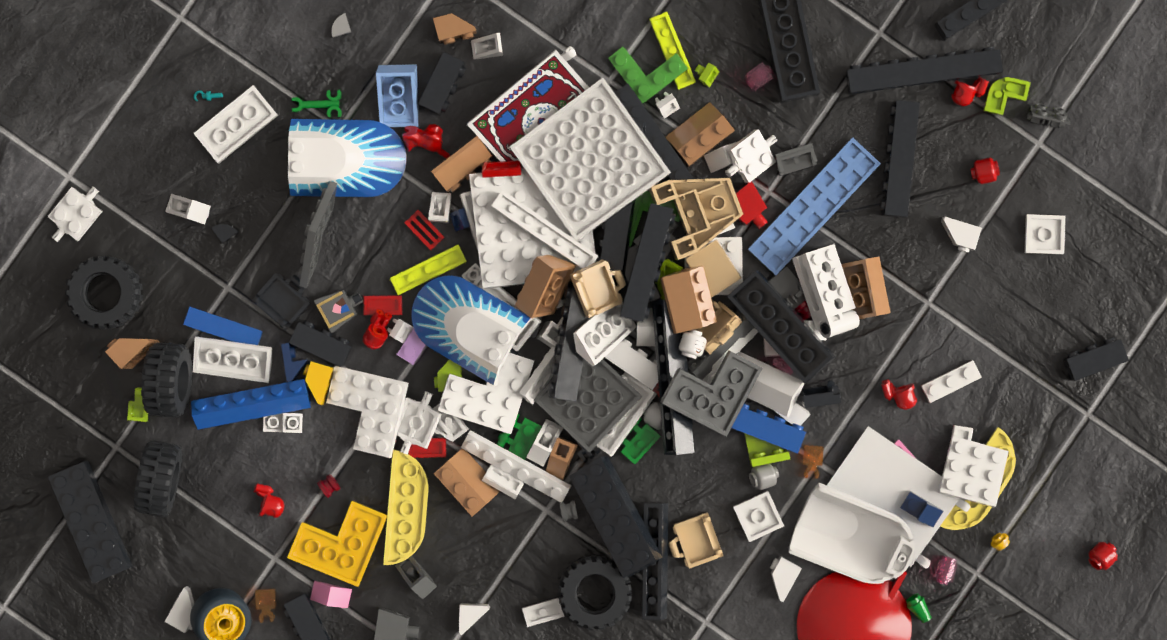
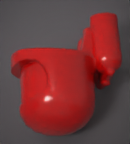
[951,77,989,107]
[363,309,392,349]
[881,379,917,410]
[253,483,284,518]

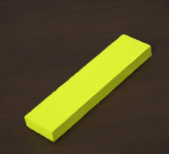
[649,12,696,90]
[390,245,467,296]

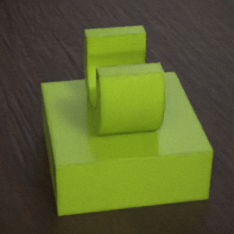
[695,63,719,88]

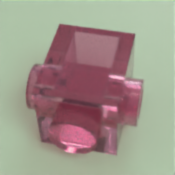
[745,62,774,91]

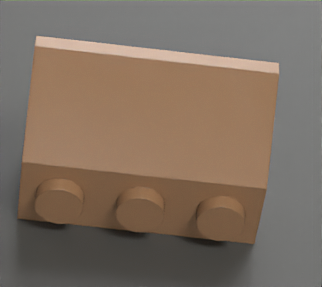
[665,102,735,167]
[431,136,493,192]
[515,255,576,318]
[841,257,891,319]
[660,266,717,334]
[105,338,160,369]
[434,449,500,517]

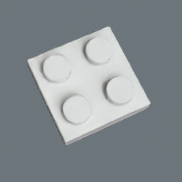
[1024,214,1065,254]
[733,491,784,542]

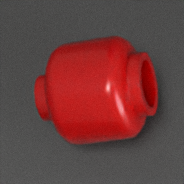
[971,157,1000,184]
[1089,542,1117,570]

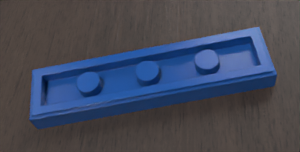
[183,307,263,345]

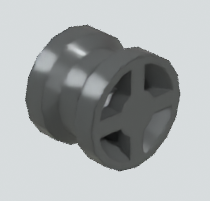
[560,500,578,522]

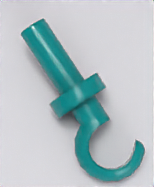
[194,91,223,101]

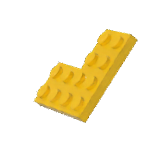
[287,501,387,587]

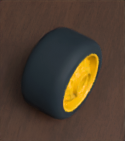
[190,588,251,640]

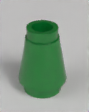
[906,593,932,623]

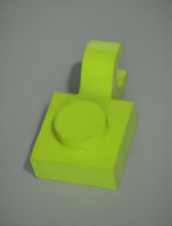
[127,387,148,422]

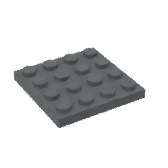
[534,359,642,453]

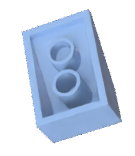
[376,64,419,127]

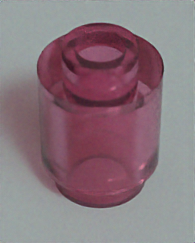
[934,556,958,585]

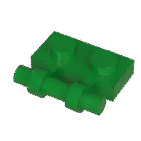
[497,414,542,460]
[621,418,661,464]

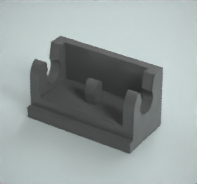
[774,143,817,176]

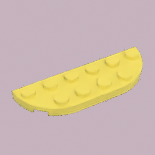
[940,427,1016,530]
[383,450,429,565]

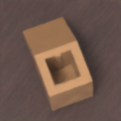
[433,13,477,45]
[546,437,578,480]

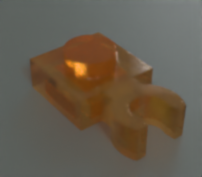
[803,445,824,479]
[255,588,276,623]

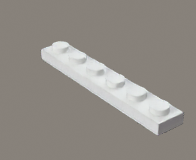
[491,190,598,269]
[461,430,571,503]

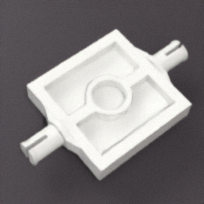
[725,129,777,183]
[48,186,103,242]
[397,391,442,455]

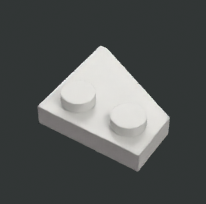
[433,404,469,442]

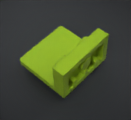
[744,433,790,467]

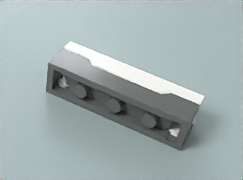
[687,310,758,382]

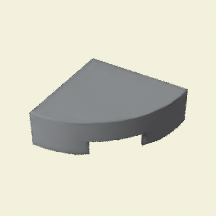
[332,13,351,38]

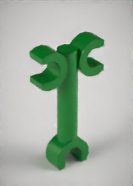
[292,90,342,118]

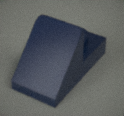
[281,343,309,382]
[900,491,943,527]

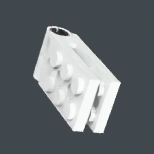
[792,244,859,338]

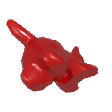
[402,124,450,159]

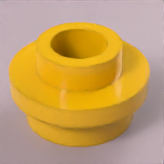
[991,533,1010,551]

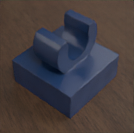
[450,208,470,232]

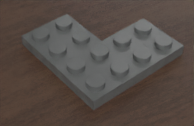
[298,181,337,288]
[660,350,763,437]

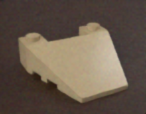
[649,178,743,260]

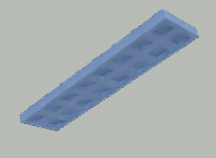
[748,138,881,276]

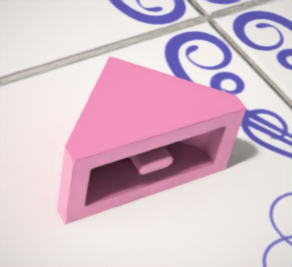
[310,581,352,608]

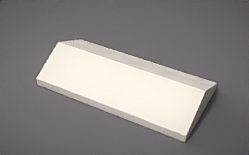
[573,302,637,366]
[193,337,272,383]
[737,351,805,417]

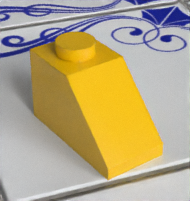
[304,361,334,405]

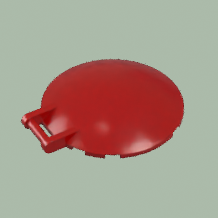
[797,572,912,640]

